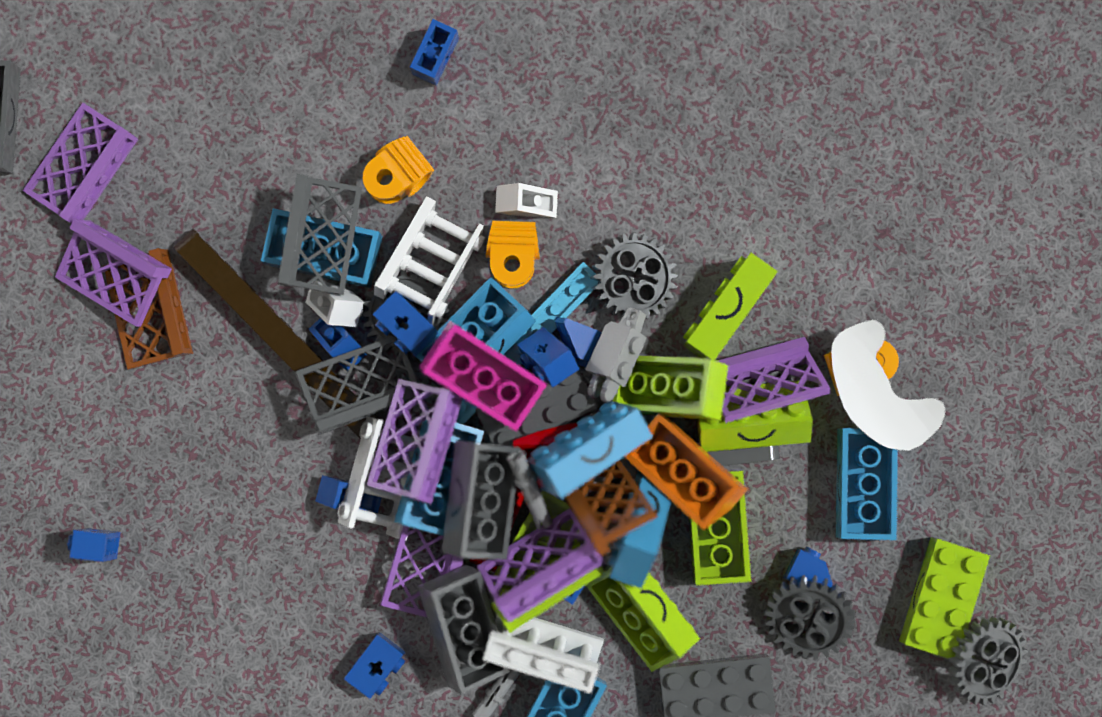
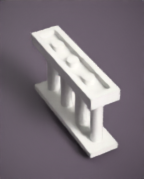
[374,196,485,324]
[337,417,420,541]
[483,614,604,693]

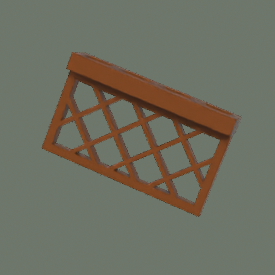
[103,248,193,370]
[563,460,657,556]

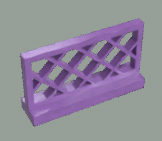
[23,103,138,224]
[55,219,172,327]
[718,337,830,423]
[367,379,463,504]
[477,508,605,623]
[380,525,464,617]

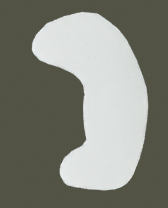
[831,320,945,450]

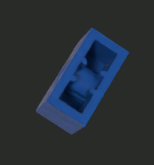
[410,19,459,86]
[373,291,439,357]
[517,327,579,388]
[68,528,121,562]
[344,632,405,699]

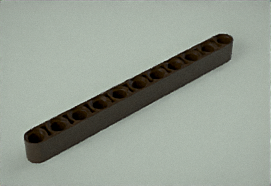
[174,229,391,454]

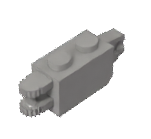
[585,307,646,402]

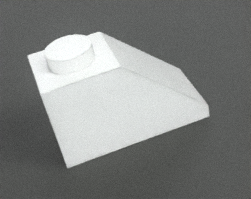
[495,183,558,218]
[306,278,364,327]

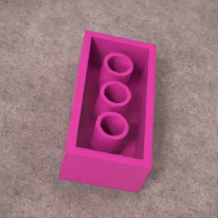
[419,321,547,431]

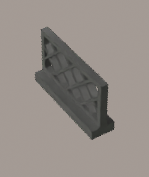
[278,174,362,295]
[295,336,423,435]

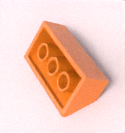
[624,414,748,530]

